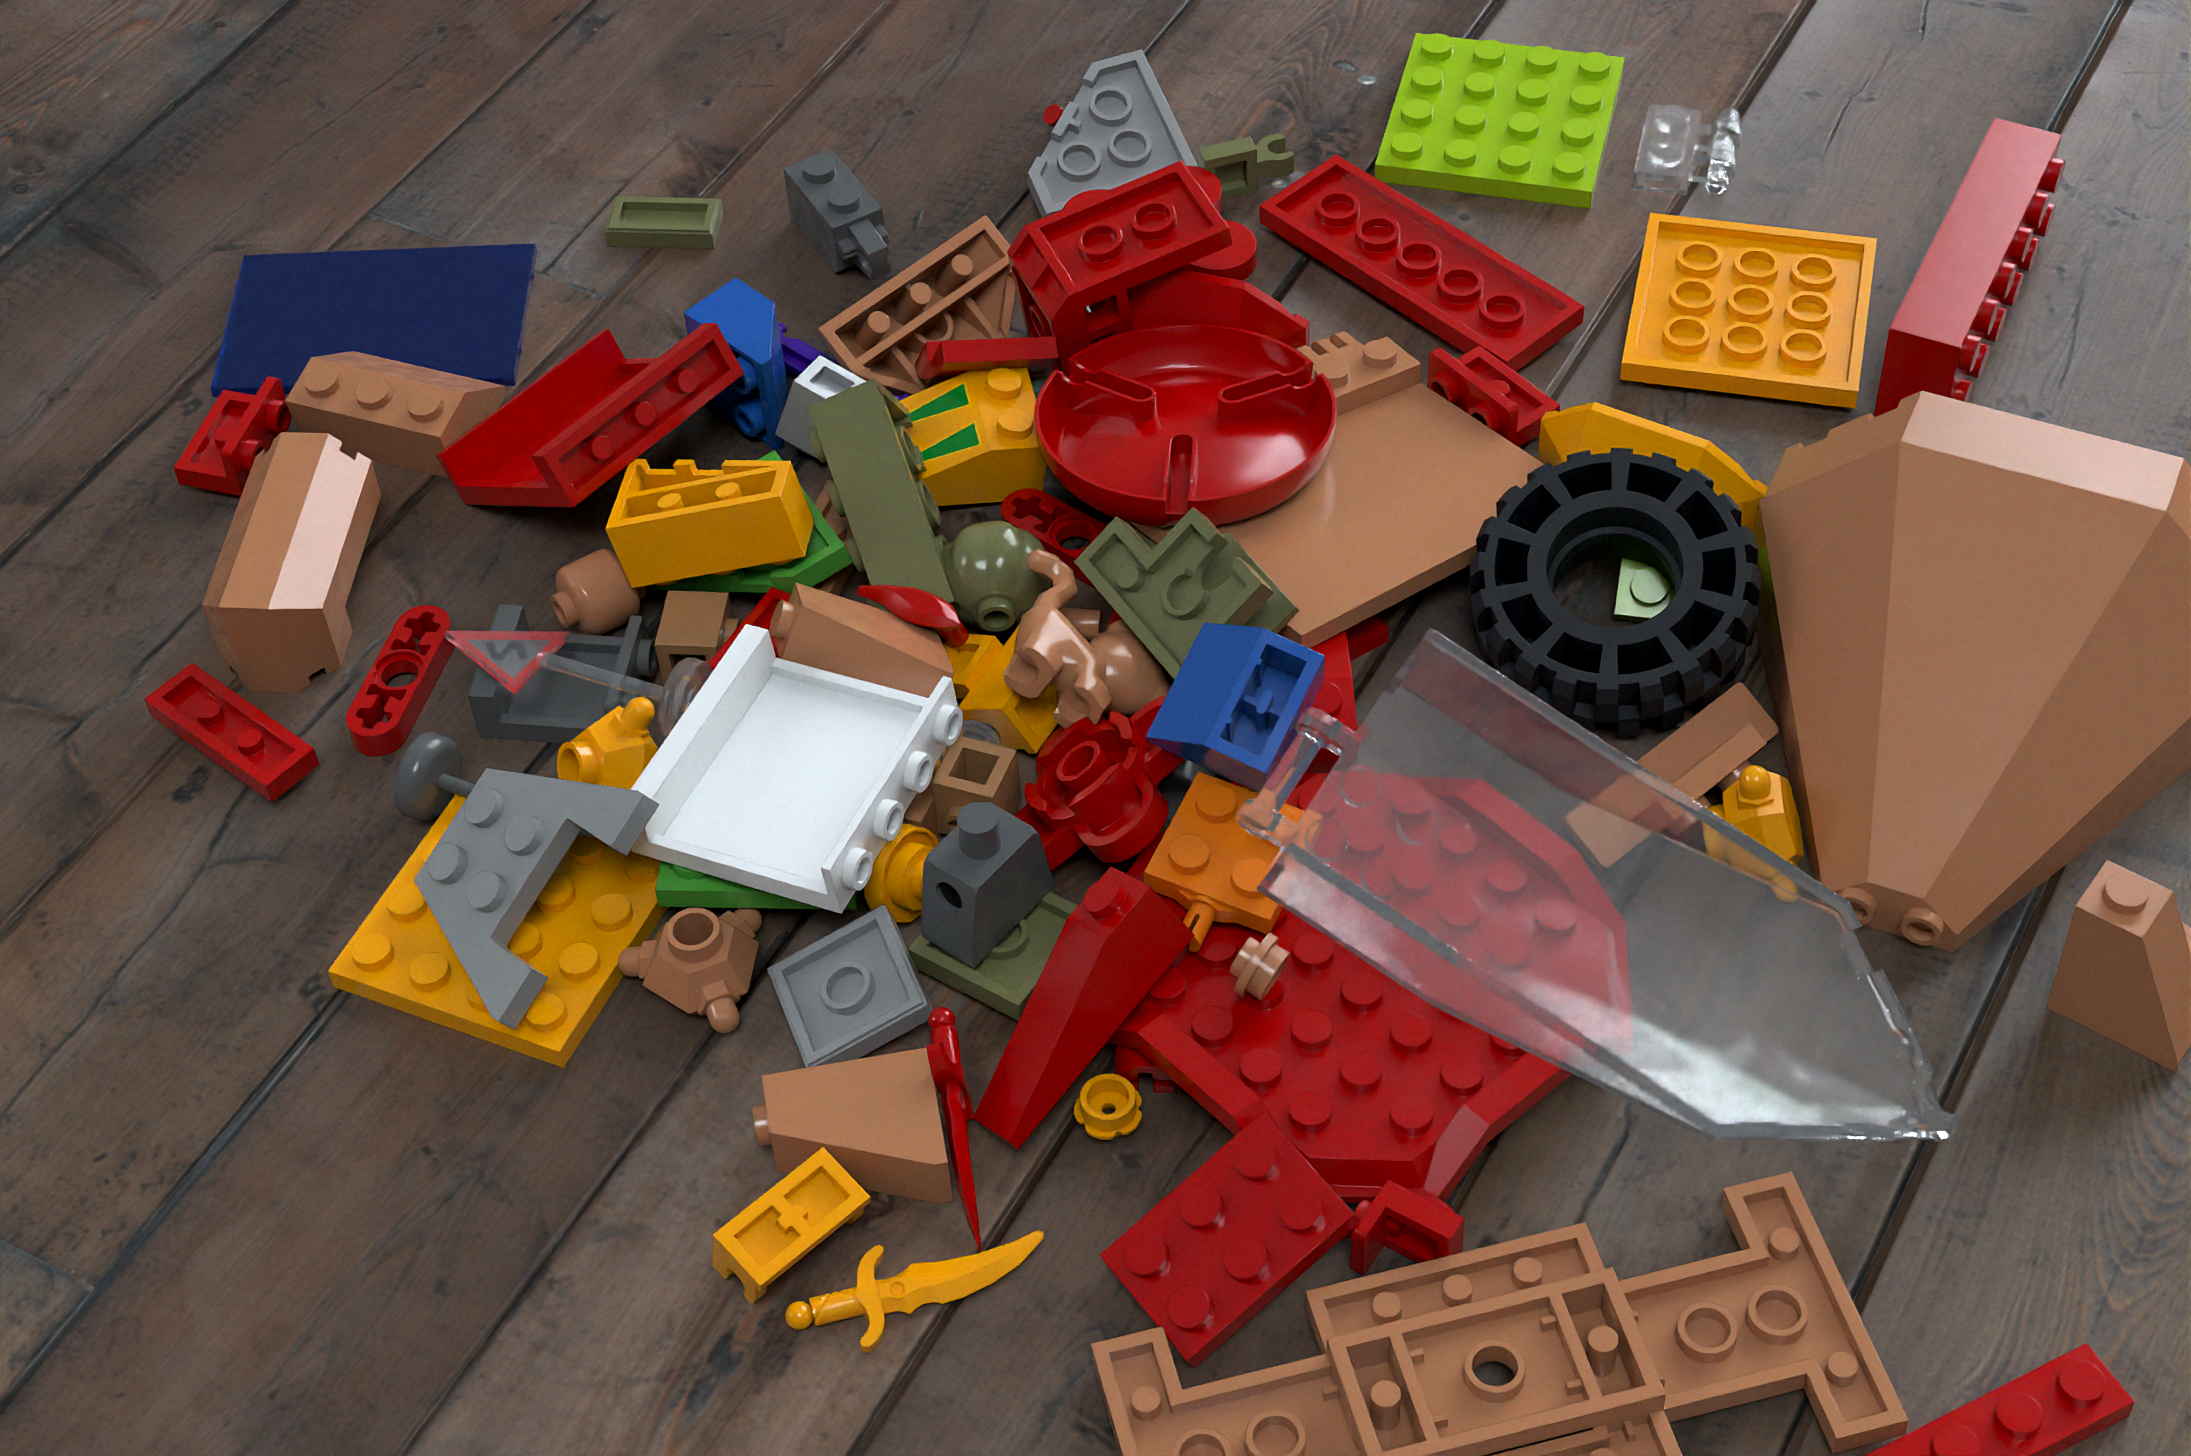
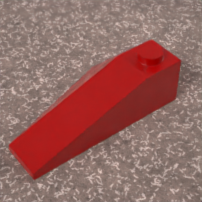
[973,866,1195,1150]

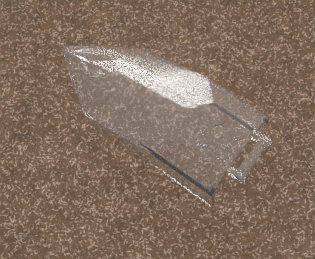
[1235,629,1957,1142]

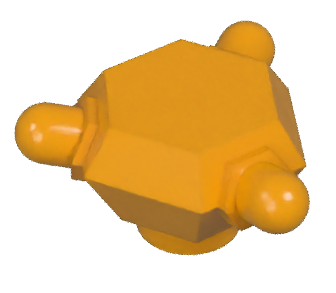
[557,697,658,789]
[1706,765,1804,904]

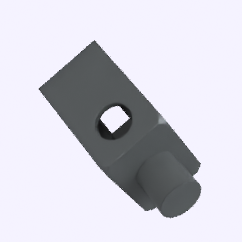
[921,802,1054,969]

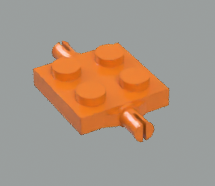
[1144,764,1322,952]

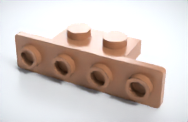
[1562,683,1779,871]

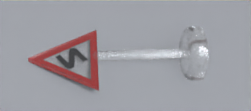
[445,631,712,740]

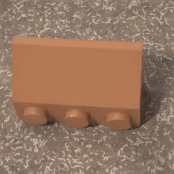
[285,351,507,478]

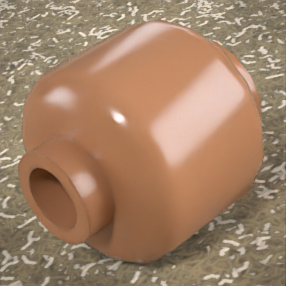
[550,548,646,636]

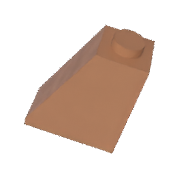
[769,583,954,698]
[2046,860,2191,1072]
[752,1047,954,1204]

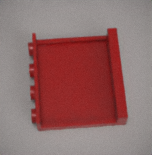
[436,323,744,507]

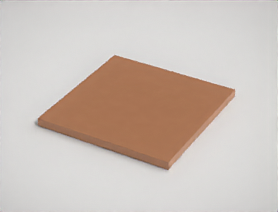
[1130,338,1544,648]

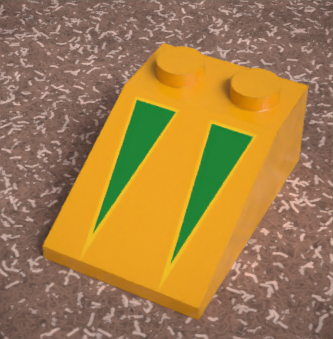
[900,367,1047,506]

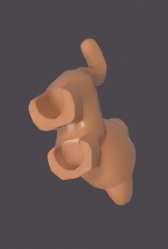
[1003,549,1171,729]

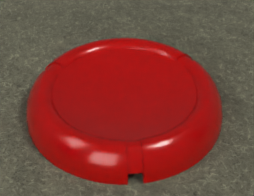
[1034,323,1337,528]

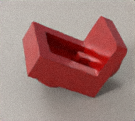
[1346,1180,1465,1275]

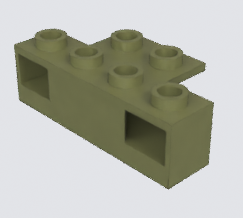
[1074,507,1300,680]

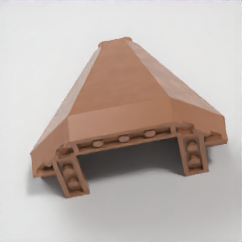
[1754,391,2191,953]

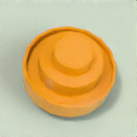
[864,823,939,922]

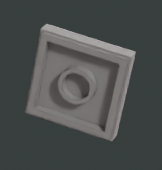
[767,904,934,1068]

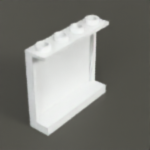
[631,624,963,914]

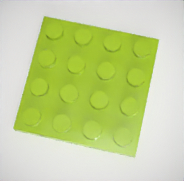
[1375,33,1625,209]

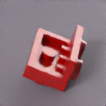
[1427,345,1560,447]
[174,376,292,496]

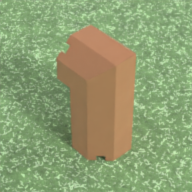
[201,432,381,693]

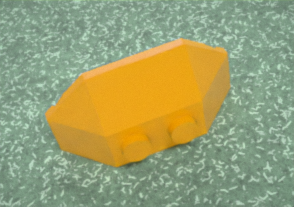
[1538,402,1768,535]

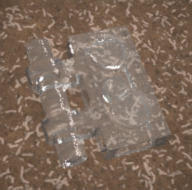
[1632,104,1743,195]

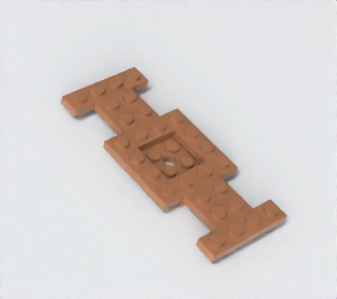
[1091,1171,1909,1456]

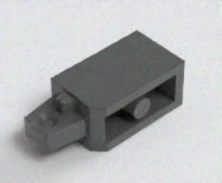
[783,149,891,280]

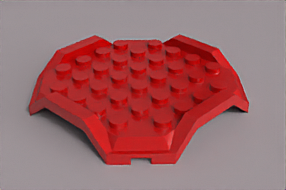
[1106,772,1632,1203]

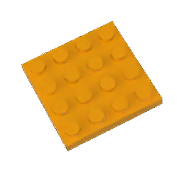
[1620,213,1877,409]
[328,794,668,1068]

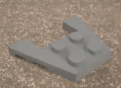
[414,768,660,1030]

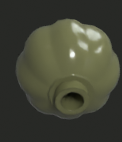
[941,521,1052,632]

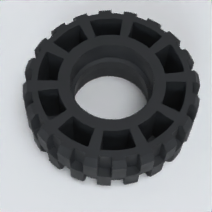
[1470,448,1761,737]

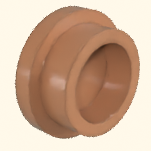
[1229,933,1290,1001]

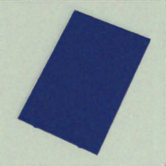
[210,244,537,397]

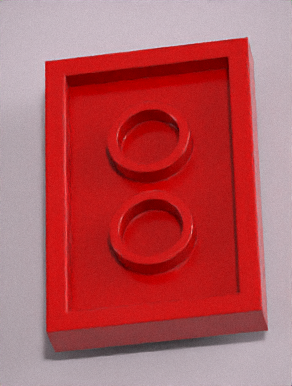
[1099,1111,1361,1369]

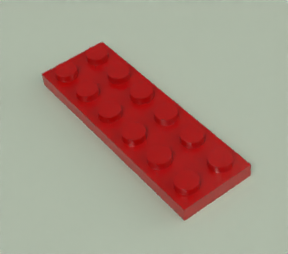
[1259,154,1584,372]

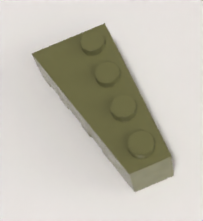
[808,378,961,612]

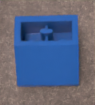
[684,278,788,451]
[1146,622,1325,796]

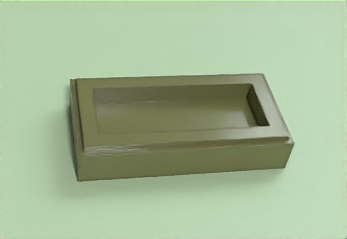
[605,196,724,249]

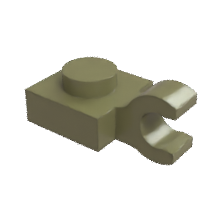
[1198,134,1294,200]

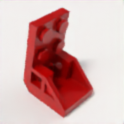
[1007,160,1232,377]

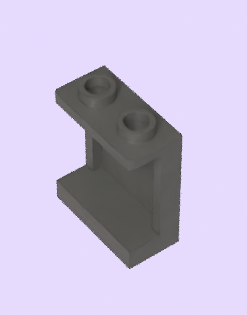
[468,604,658,743]

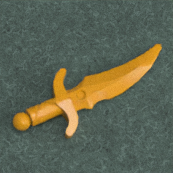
[785,1230,1044,1353]

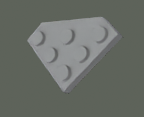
[1028,49,1198,218]

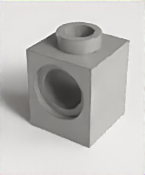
[775,355,866,459]

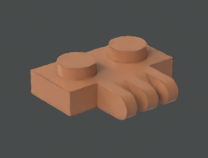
[1296,331,1421,416]

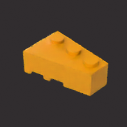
[605,459,815,588]

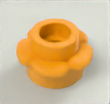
[1074,1074,1142,1140]

